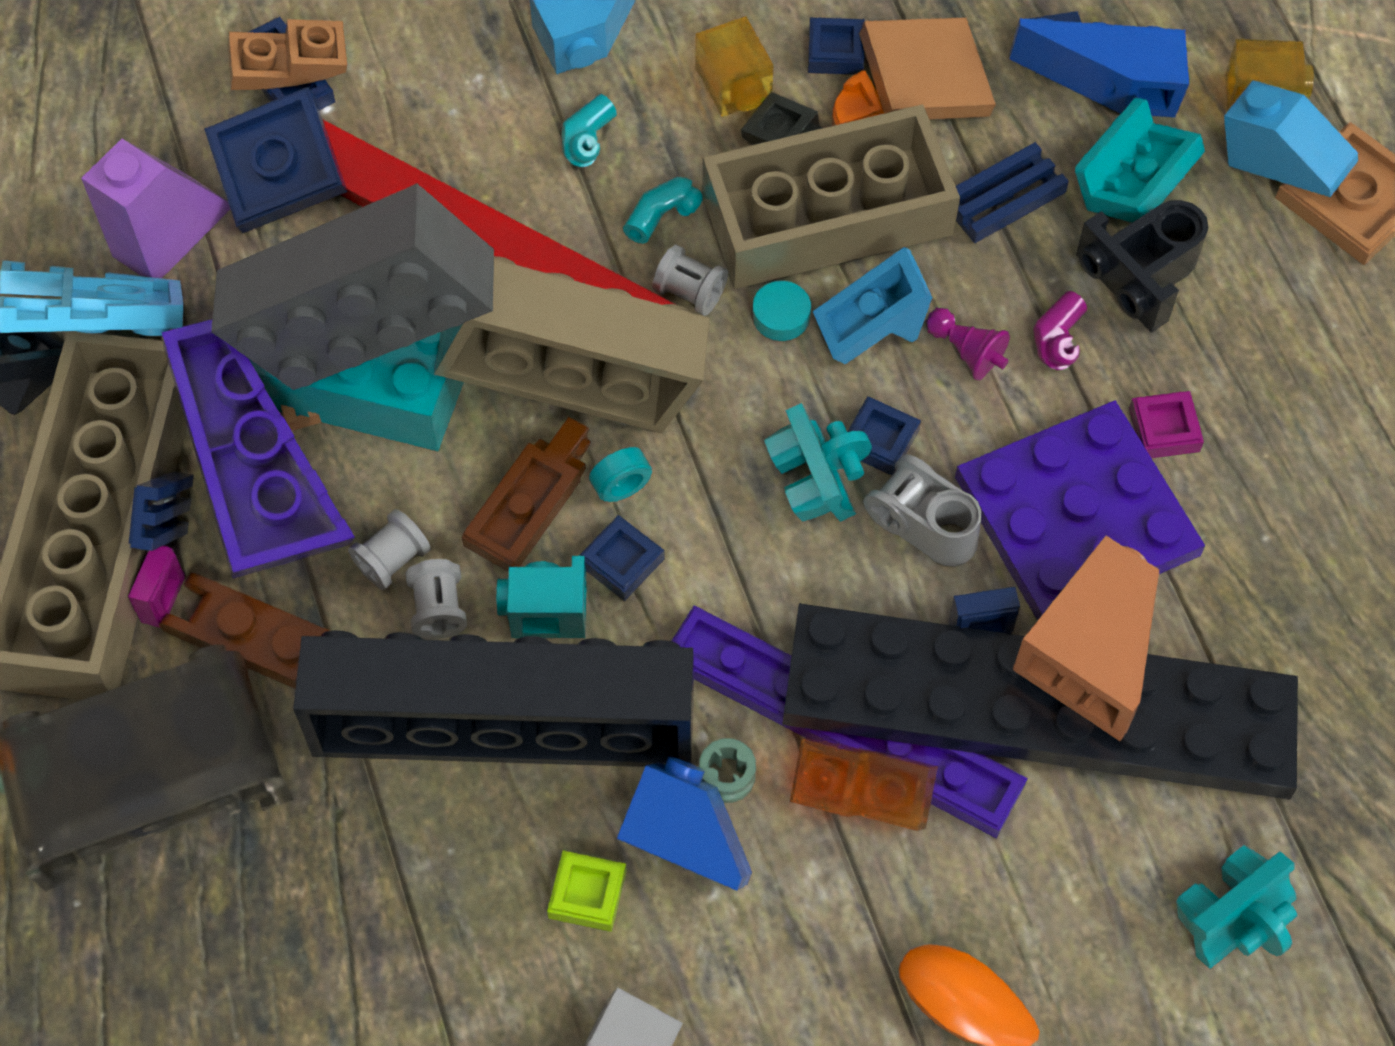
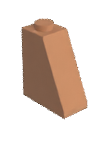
[1013,536,1159,741]

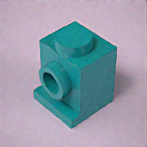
[496,556,587,638]

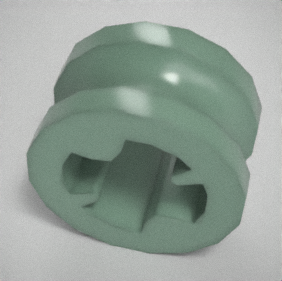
[699,738,756,803]

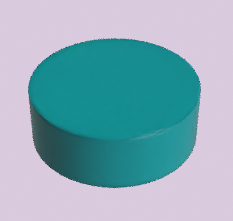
[753,281,811,341]
[589,447,652,502]

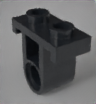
[1076,200,1209,333]

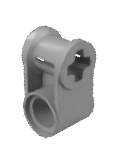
[863,454,981,567]

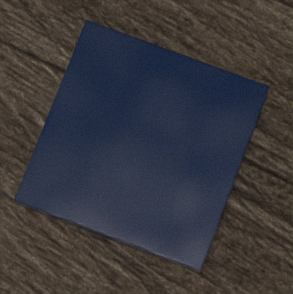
[204,87,348,233]

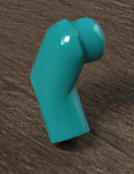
[561,94,617,167]
[623,176,703,244]

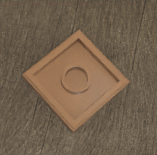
[859,18,996,120]
[1275,122,1395,265]

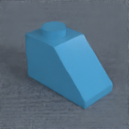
[530,0,635,74]
[1224,80,1358,197]

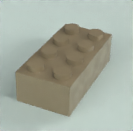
[702,104,960,289]
[434,256,710,433]

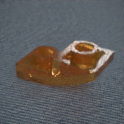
[789,738,938,831]

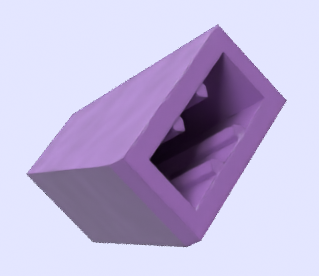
[81,139,230,278]

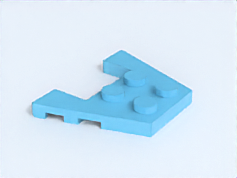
[0,261,183,336]

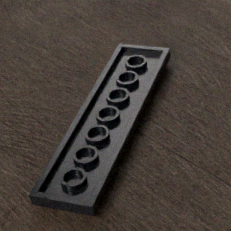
[782,603,1298,800]

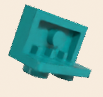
[1075,97,1205,223]

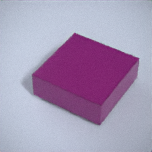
[1129,391,1204,458]
[128,546,185,628]

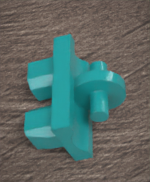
[764,403,872,522]
[1176,845,1298,969]

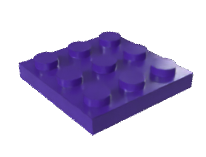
[955,400,1205,621]

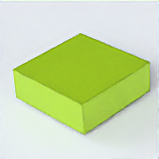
[547,850,627,932]

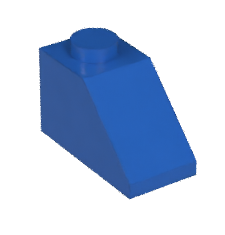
[617,757,752,891]

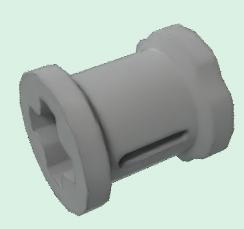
[652,244,728,316]
[348,509,431,590]
[405,559,467,639]

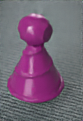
[925,307,1010,381]

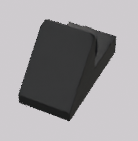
[0,332,64,415]

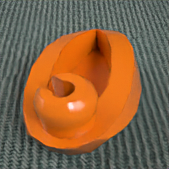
[899,944,1040,1046]

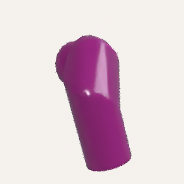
[1033,291,1087,370]

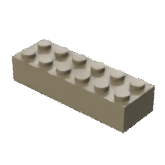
[0,331,187,704]

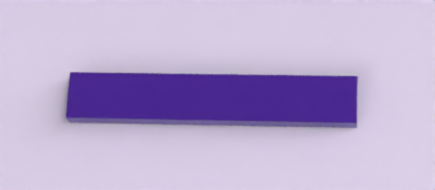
[672,605,1028,839]

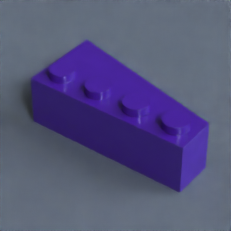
[162,319,355,579]

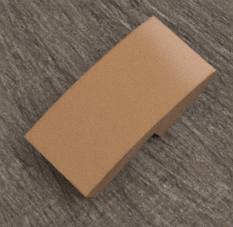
[228,19,347,90]

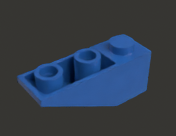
[1009,18,1189,118]

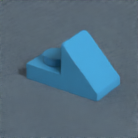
[812,247,932,364]

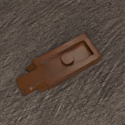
[461,417,591,572]

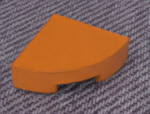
[832,70,884,126]

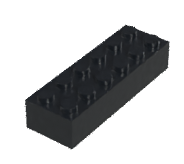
[293,630,694,767]

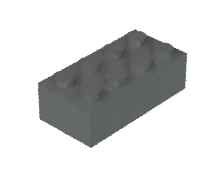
[211,184,494,390]

